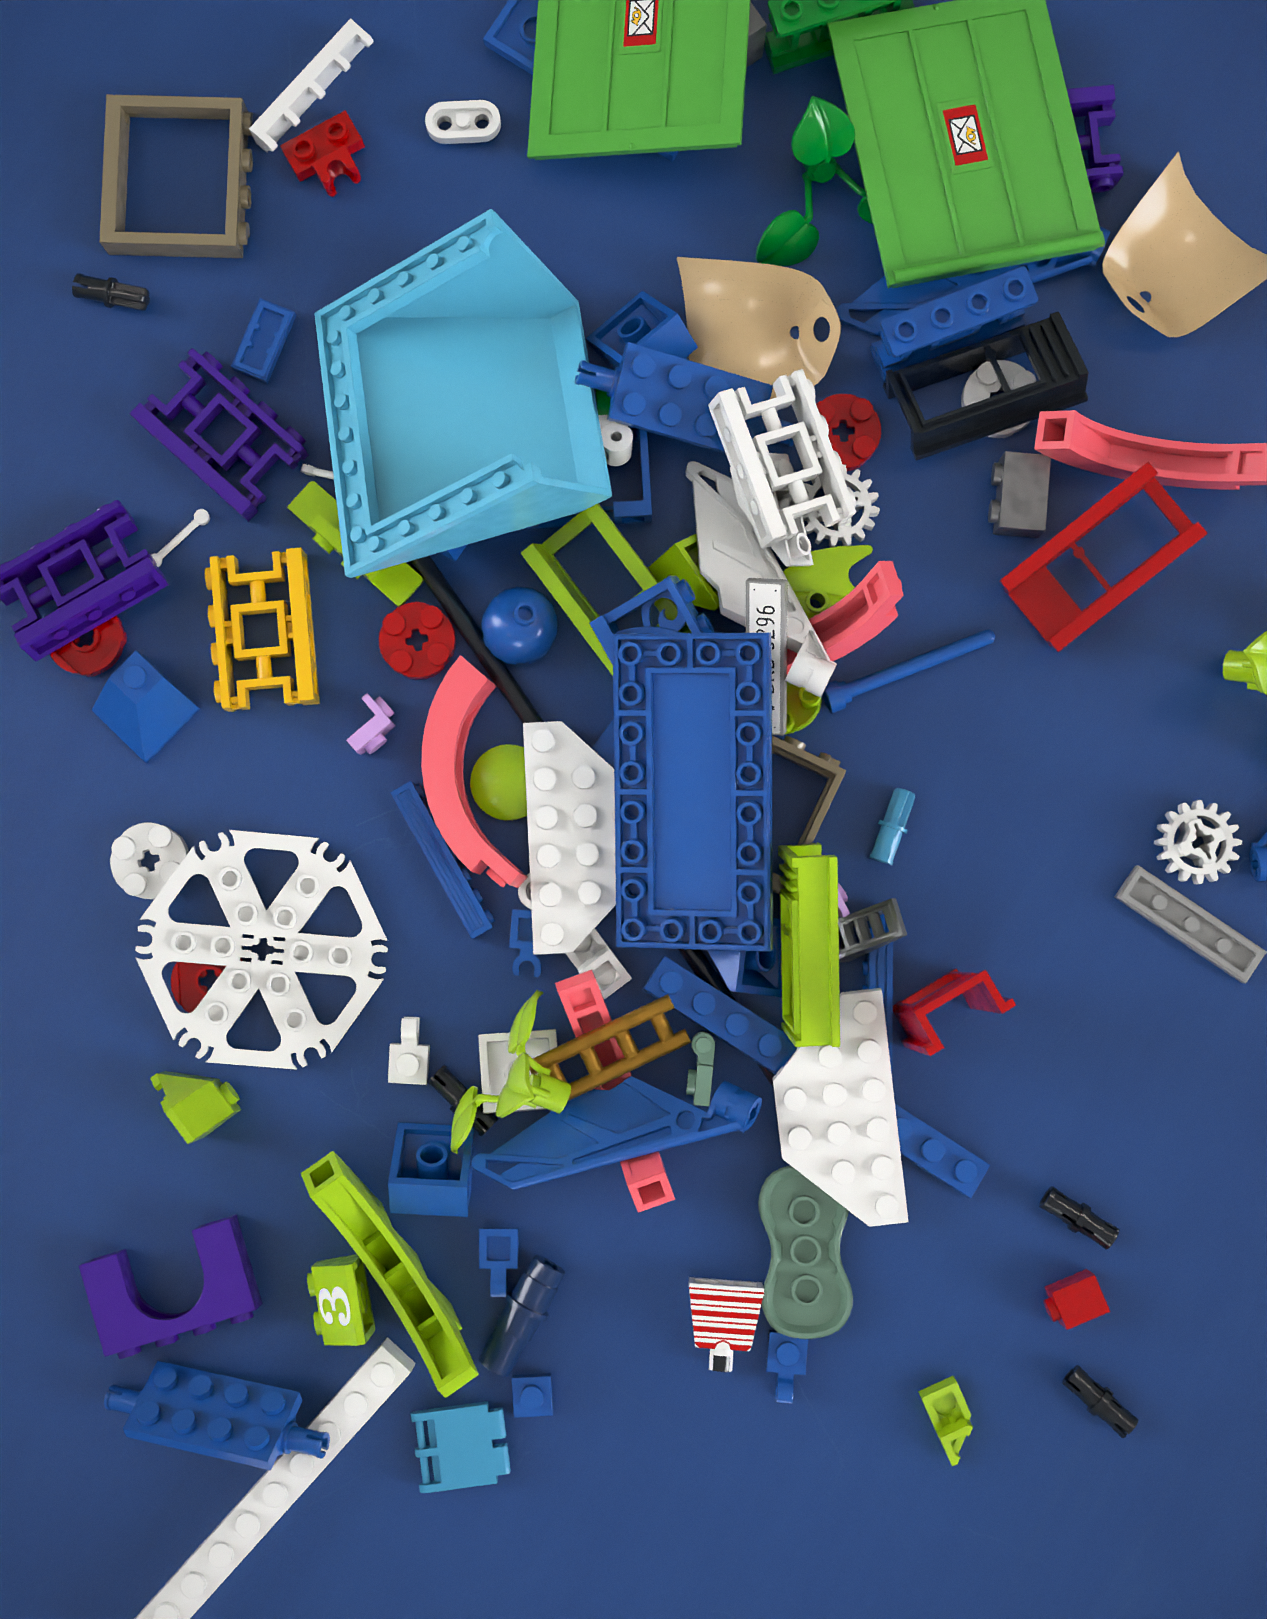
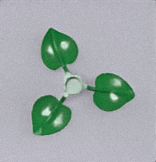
[756,96,873,266]

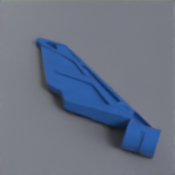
[836,227,1110,337]
[472,1076,762,1190]

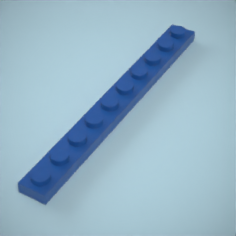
[642,956,990,1198]

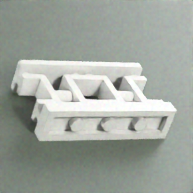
[708,369,856,549]

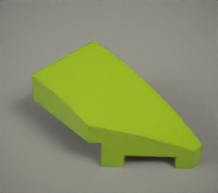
[918,1376,973,1466]

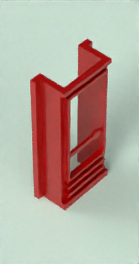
[1000,461,1208,652]
[893,968,1017,1056]

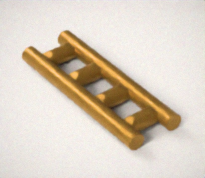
[529,994,691,1101]

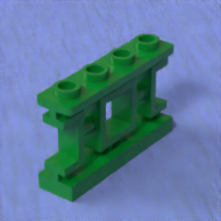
[764,0,915,74]

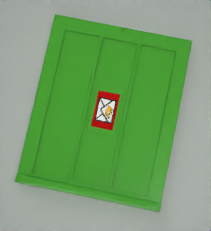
[527,0,750,160]
[827,0,1105,289]

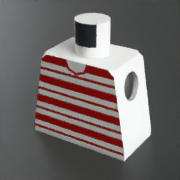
[688,1277,764,1372]

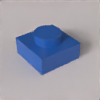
[512,1373,553,1418]

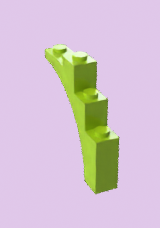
[301,1151,479,1398]

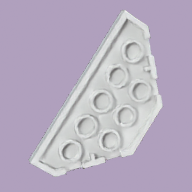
[523,721,616,955]
[772,988,908,1227]

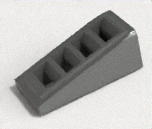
[838,898,907,962]

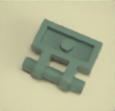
[686,1031,715,1106]

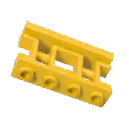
[205,547,320,712]

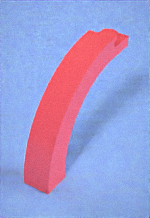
[1034,410,1267,490]
[787,561,904,674]
[421,655,528,888]
[555,970,675,1213]

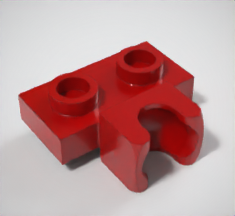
[280,110,365,197]

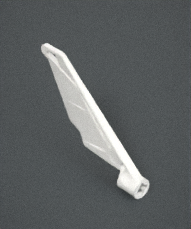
[685,461,837,698]

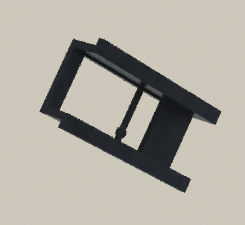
[883,311,1089,461]

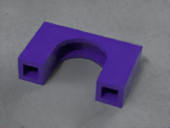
[78,1214,263,1359]

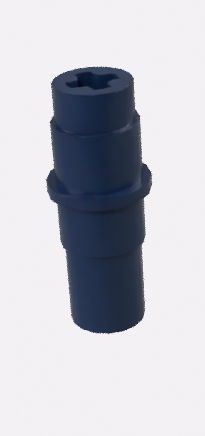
[478,1255,565,1377]

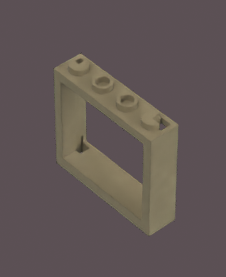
[99,94,253,258]
[772,736,846,895]

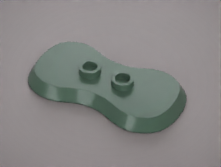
[758,1165,853,1339]

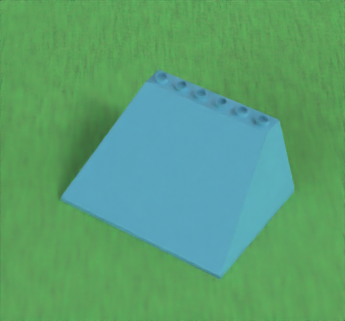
[314,209,612,578]

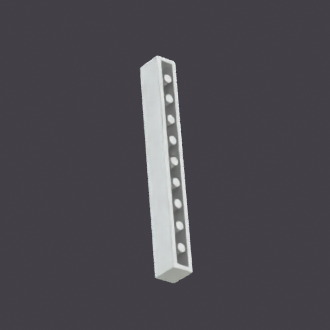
[134,1337,416,1619]

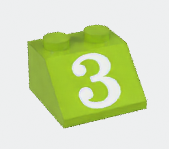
[307,1254,376,1346]

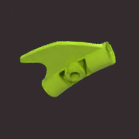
[783,545,873,619]

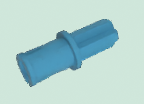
[869,788,916,865]

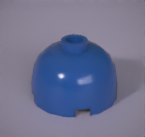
[481,586,558,665]

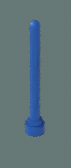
[822,629,995,714]

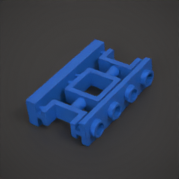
[870,266,1038,382]

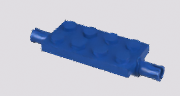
[575,342,796,454]
[104,1361,330,1470]

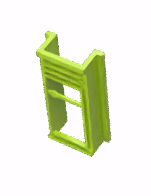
[521,503,692,676]
[778,842,840,1047]

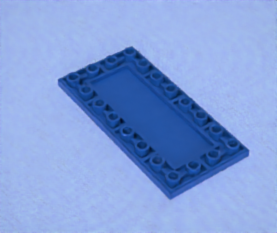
[613,632,773,951]

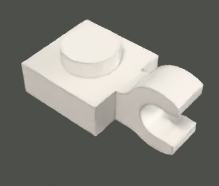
[388,1016,430,1085]

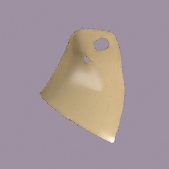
[1102,151,1267,337]
[677,257,841,399]

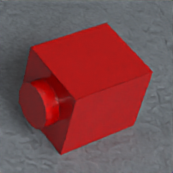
[1043,1269,1110,1330]

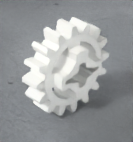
[802,464,880,548]
[1154,800,1242,884]

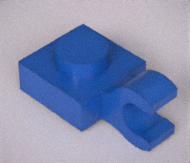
[479,1228,519,1297]
[766,1330,808,1404]

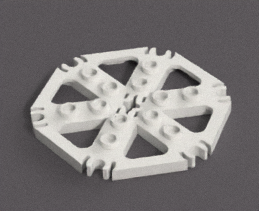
[135,830,388,1070]

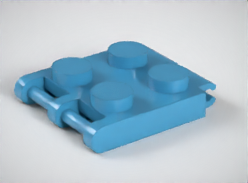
[410,1401,511,1493]

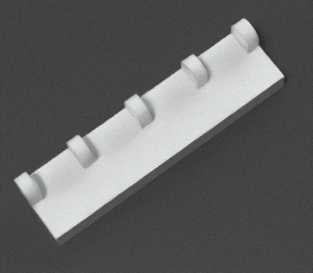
[249,19,374,152]

